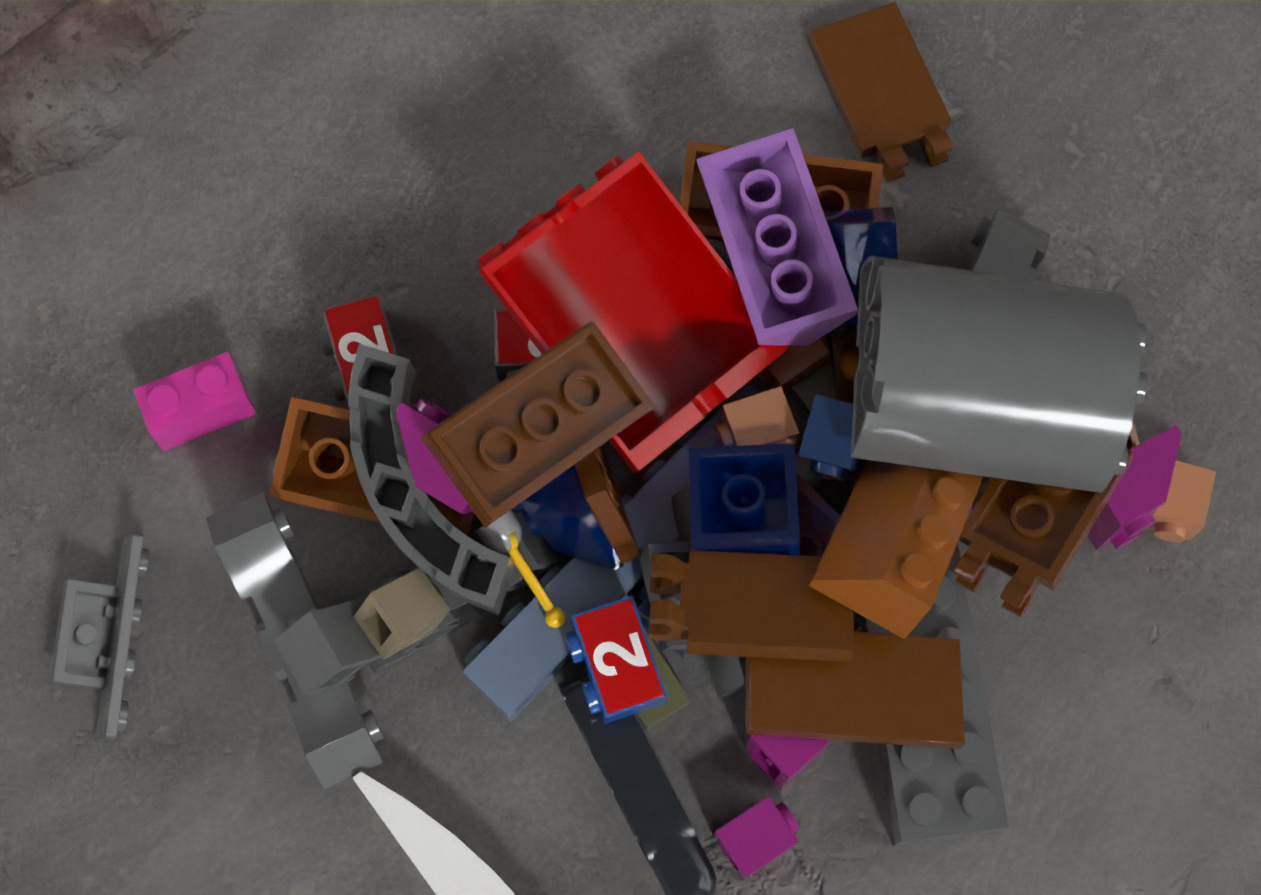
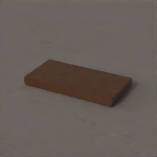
[421,320,655,528]
[746,631,965,749]

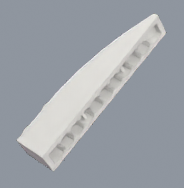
[353,772,515,895]

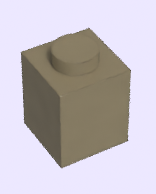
[353,568,450,660]

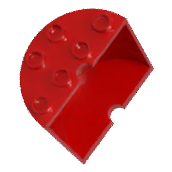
[477,151,789,472]

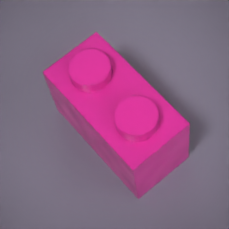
[133,352,257,451]

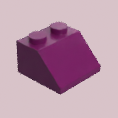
[1087,425,1182,550]

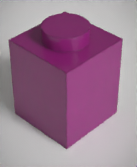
[713,796,800,881]

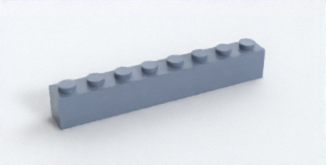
[462,382,765,722]

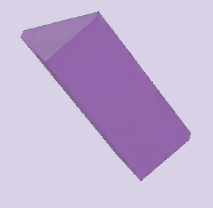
[696,128,858,346]

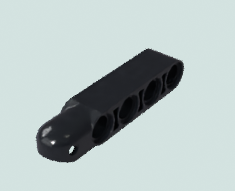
[557,670,717,895]

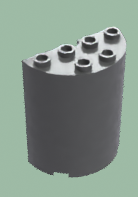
[851,256,1147,493]

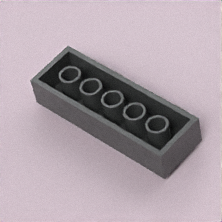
[855,543,1009,846]

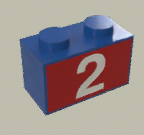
[564,596,667,724]

